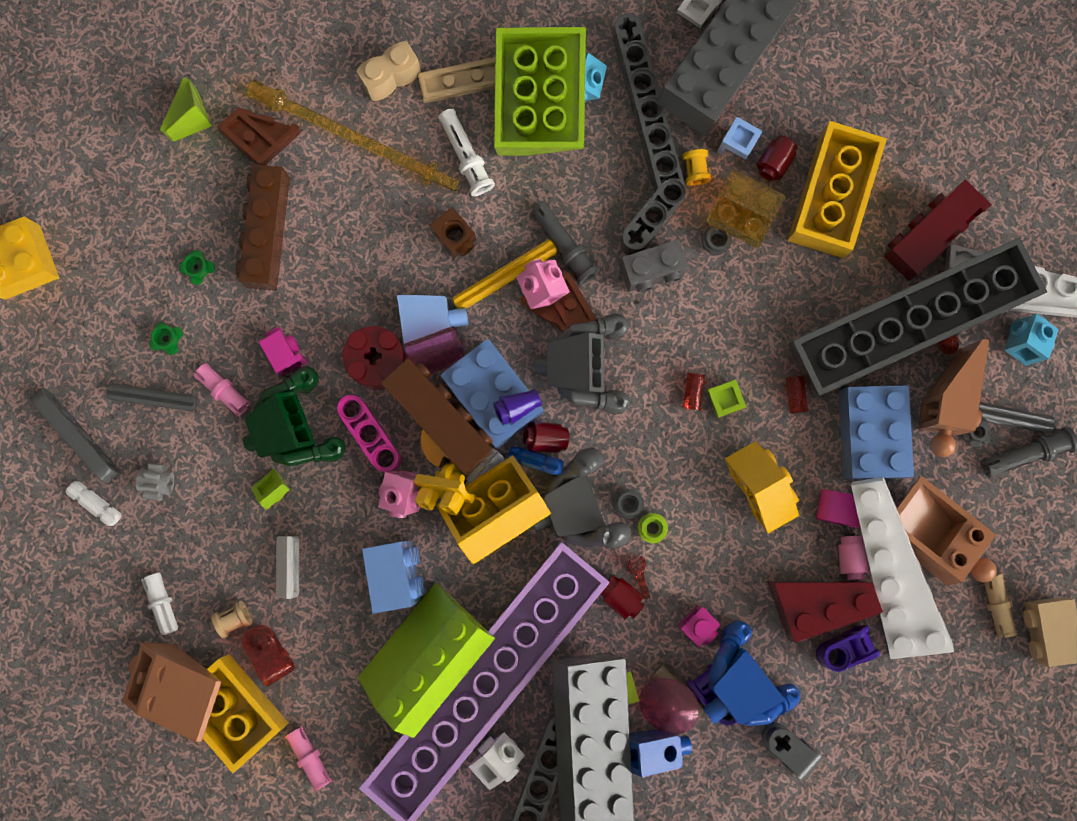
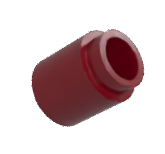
[756,135,798,181]
[522,421,570,453]
[600,575,645,620]

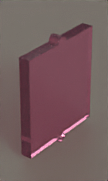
[403,326,465,373]

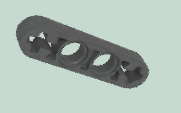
[30,388,120,483]

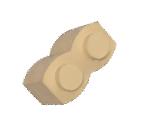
[357,41,421,101]

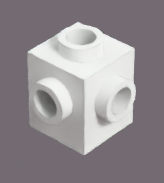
[469,732,525,790]

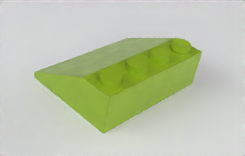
[494,27,586,156]
[358,583,495,738]

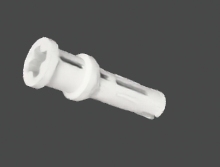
[438,109,495,196]

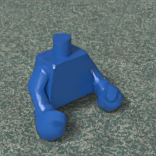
[703,620,800,726]

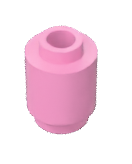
[838,536,871,580]

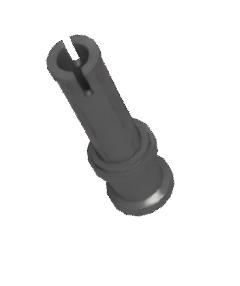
[531,202,601,285]
[981,426,1077,478]

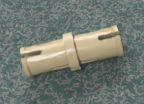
[984,573,1017,638]

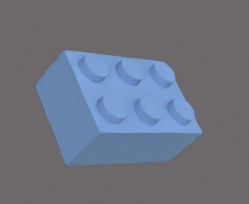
[440,339,544,449]
[838,386,914,480]
[362,541,426,614]

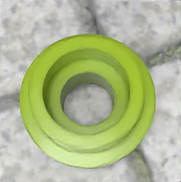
[637,513,668,543]

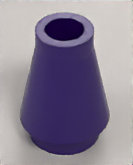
[493,389,542,425]

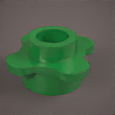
[179,250,215,285]
[149,322,184,355]

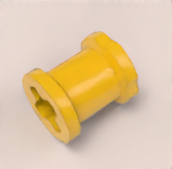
[682,149,712,186]

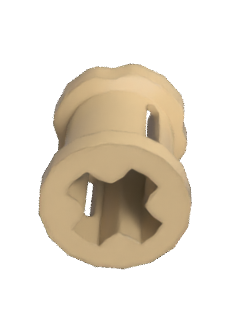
[211,600,253,639]

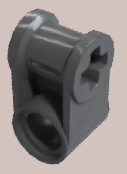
[762,723,823,782]

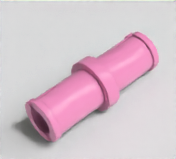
[194,363,250,416]
[285,726,333,792]

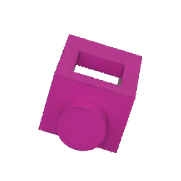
[259,327,308,377]
[677,605,720,648]

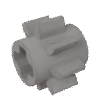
[136,463,174,501]

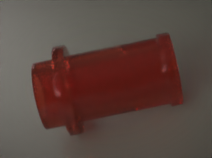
[682,373,707,411]
[784,376,809,414]

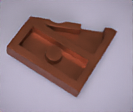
[217,107,301,165]
[519,271,596,332]

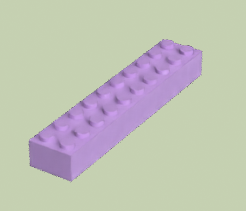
[359,542,610,821]

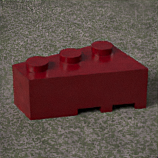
[883,179,992,281]
[767,581,883,643]

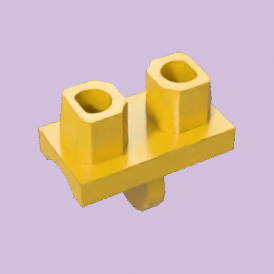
[413,463,476,515]

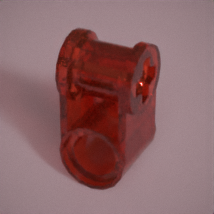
[242,625,295,687]

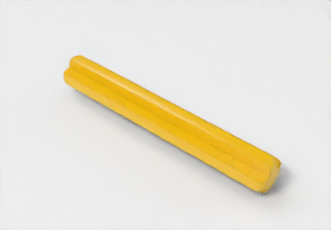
[452,239,557,309]

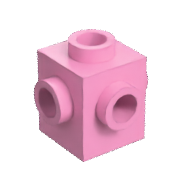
[516,259,570,309]
[378,469,421,518]

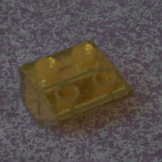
[705,169,786,249]

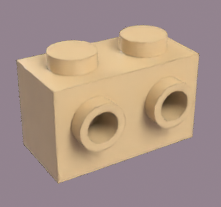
[1023,597,1077,667]

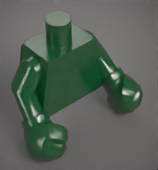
[243,366,346,466]

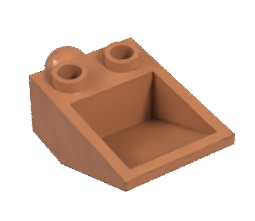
[918,339,989,457]
[896,476,997,586]
[122,642,222,742]

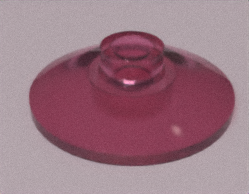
[639,678,700,734]

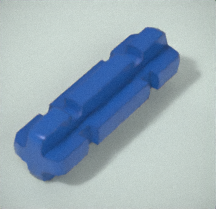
[507,446,564,475]

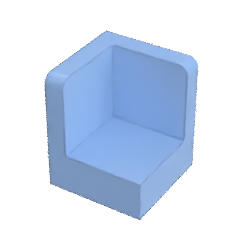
[717,117,763,160]

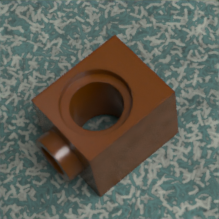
[429,207,476,258]

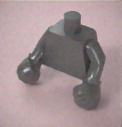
[535,313,630,415]
[534,447,631,549]

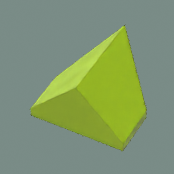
[160,77,212,142]

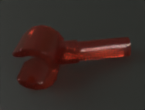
[628,556,650,599]

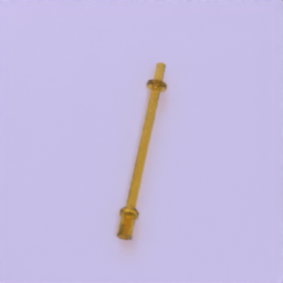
[246,79,460,192]

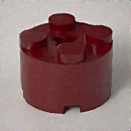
[342,326,407,390]

